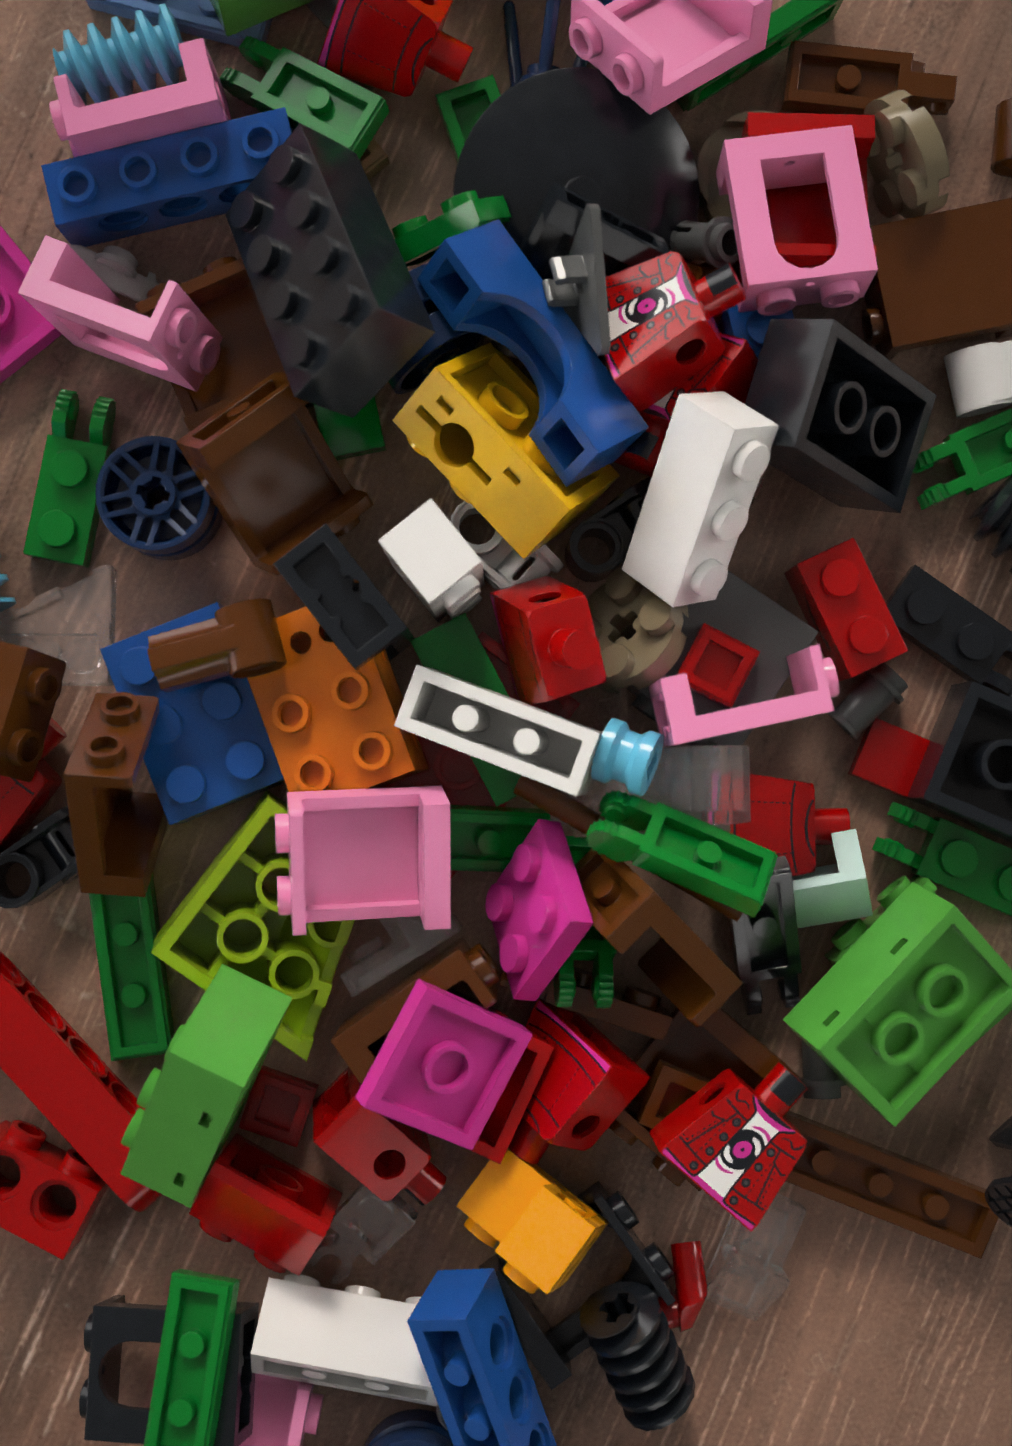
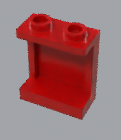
[739,112,877,283]

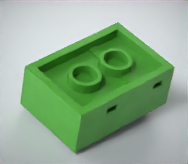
[783,882,1012,1127]
[120,964,292,1208]

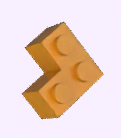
[456,1148,609,1295]

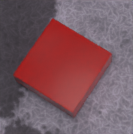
[675,623,760,709]
[848,718,930,798]
[238,1065,319,1148]

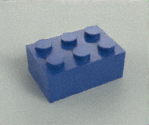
[100,602,285,825]

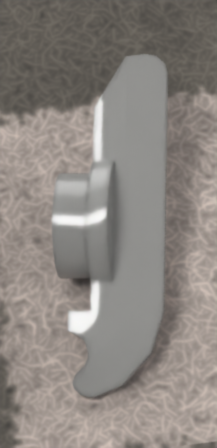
[69,245,159,302]

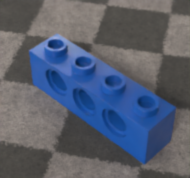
[41,107,293,247]
[407,1268,557,1446]

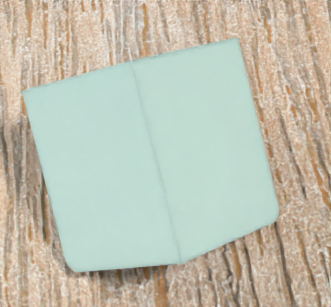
[792,829,873,928]

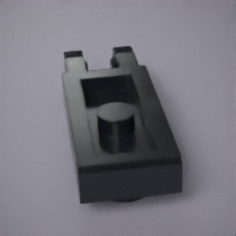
[886,564,1012,697]
[729,855,802,1015]

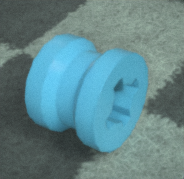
[591,718,664,796]

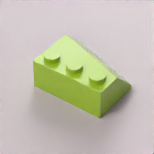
[151,790,355,1062]

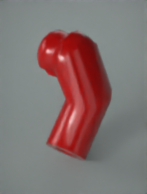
[658,1241,707,1333]

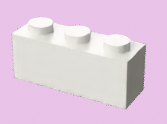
[622,391,779,607]
[378,498,485,622]
[394,664,603,796]
[250,1274,438,1407]

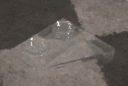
[0,565,117,686]

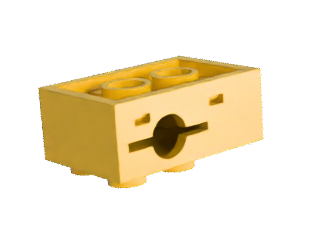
[392,342,620,559]

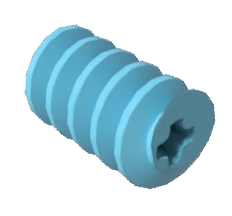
[53,3,184,105]

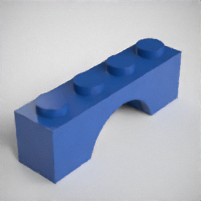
[417,219,649,487]

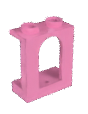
[716,125,878,316]
[18,236,223,392]
[648,645,839,747]

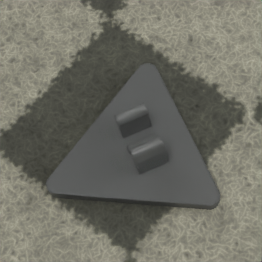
[542,204,611,355]

